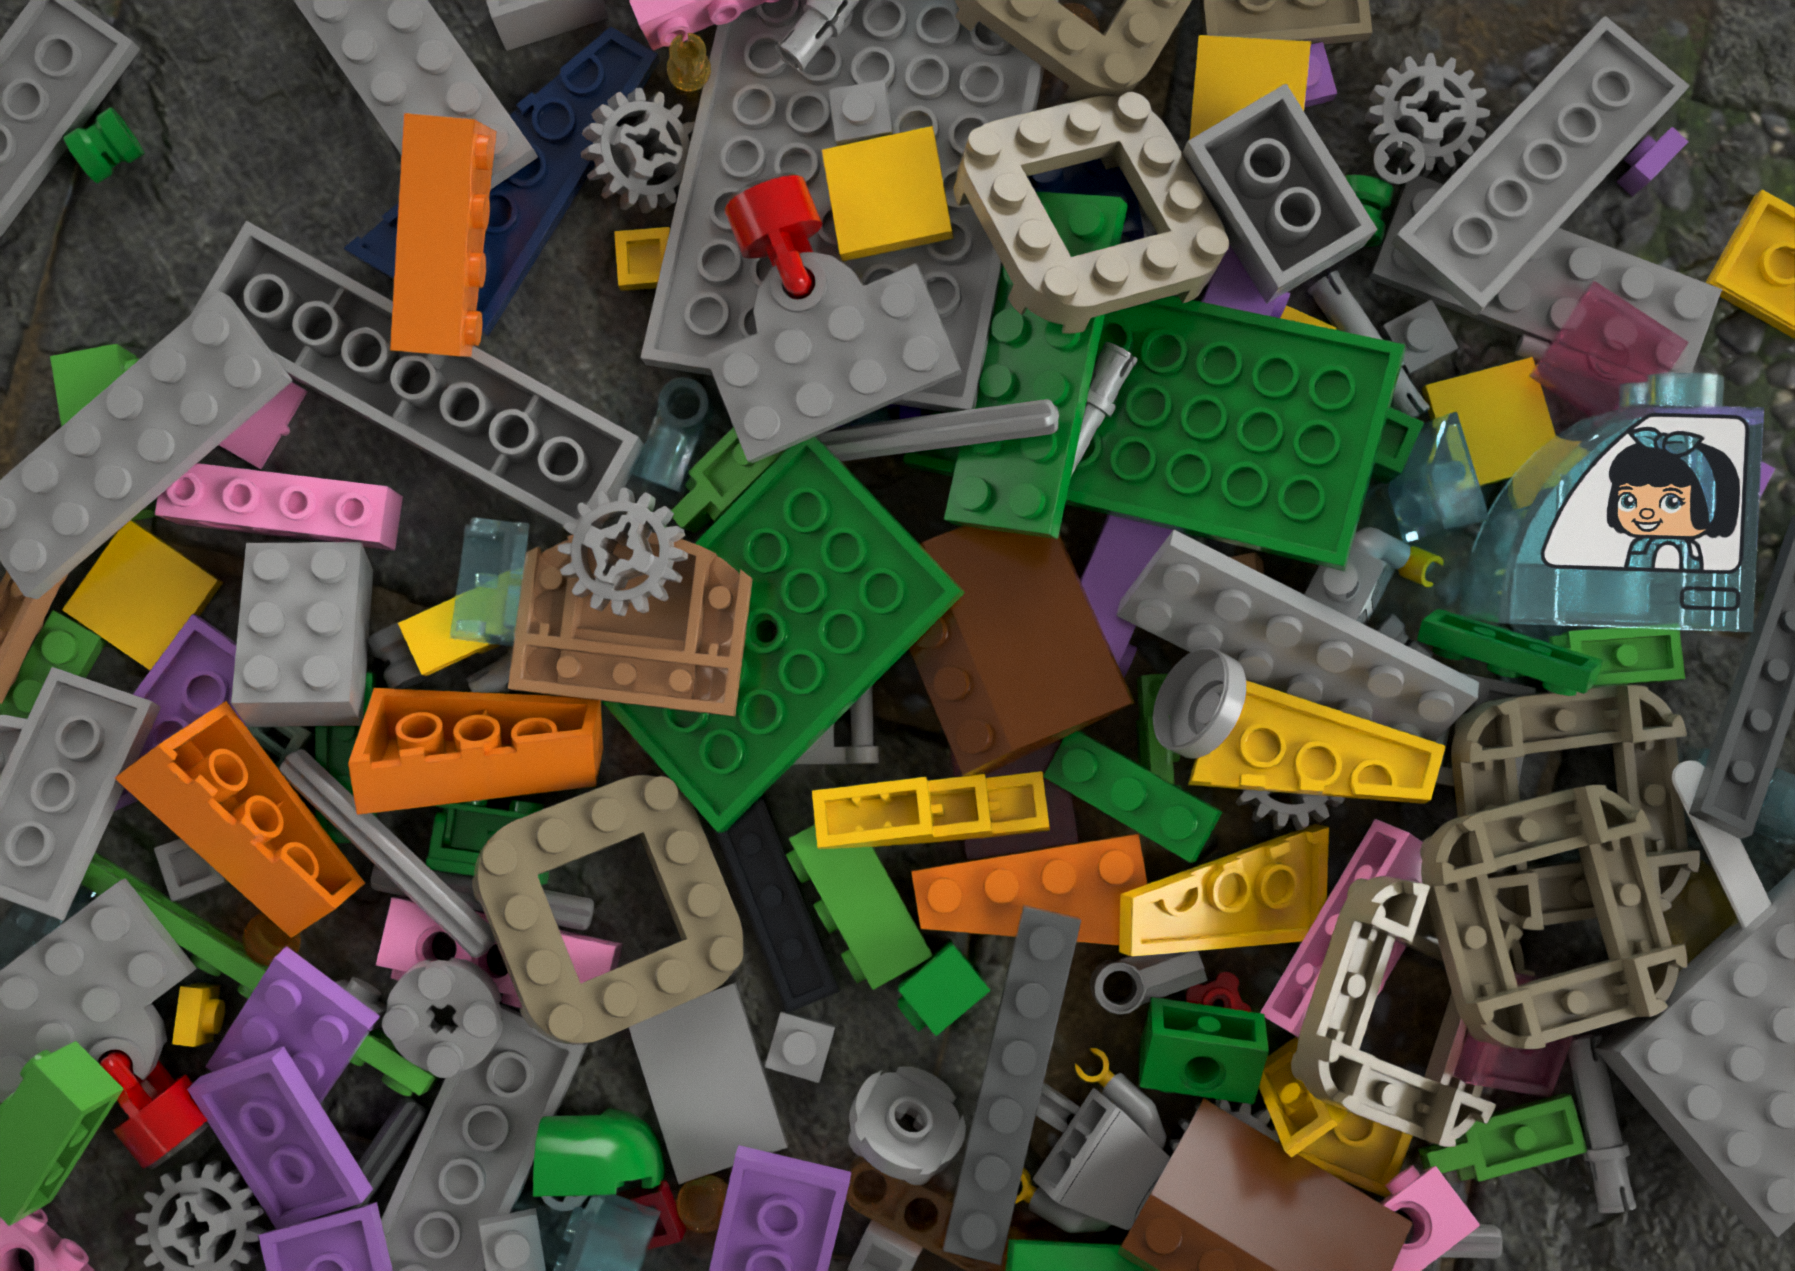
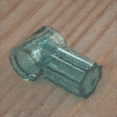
[634,377,714,493]

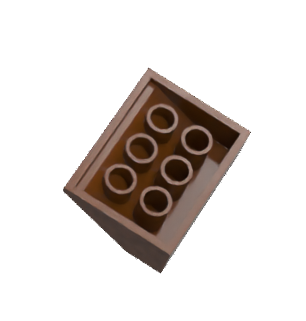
[909,526,1135,775]
[1117,1099,1413,1271]

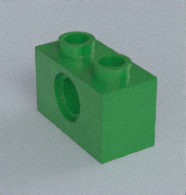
[897,939,991,1036]
[1138,997,1269,1104]

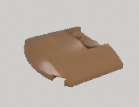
[508,532,753,716]

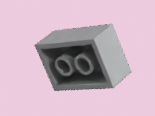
[1182,84,1377,304]
[231,542,373,727]

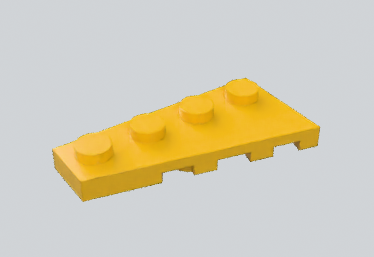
[1188,680,1446,804]
[1119,824,1329,957]

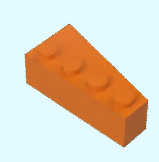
[390,113,497,357]
[348,688,604,815]
[114,701,365,938]
[911,834,1147,945]

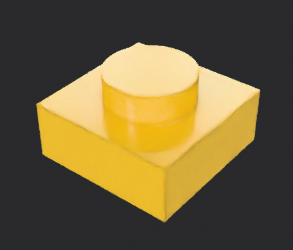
[614,227,670,291]
[172,982,225,1047]

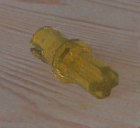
[667,33,711,102]

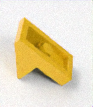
[1259,1037,1350,1157]

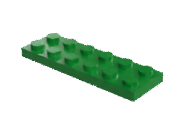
[944,192,1128,539]

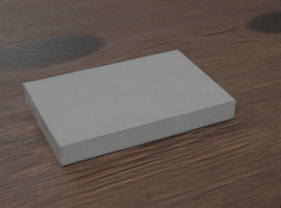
[629,982,788,1184]

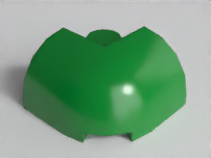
[533,1108,665,1197]

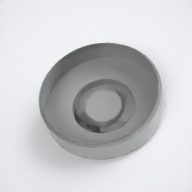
[1153,647,1246,759]

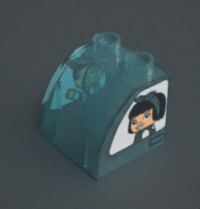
[1460,373,1764,632]

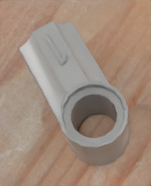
[1090,951,1207,1014]

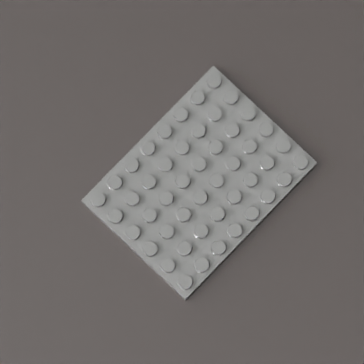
[640,0,1058,413]

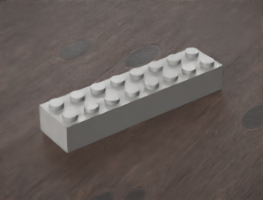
[191,221,647,530]

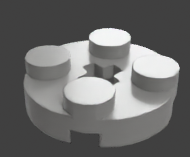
[382,957,504,1078]
[848,1067,966,1185]

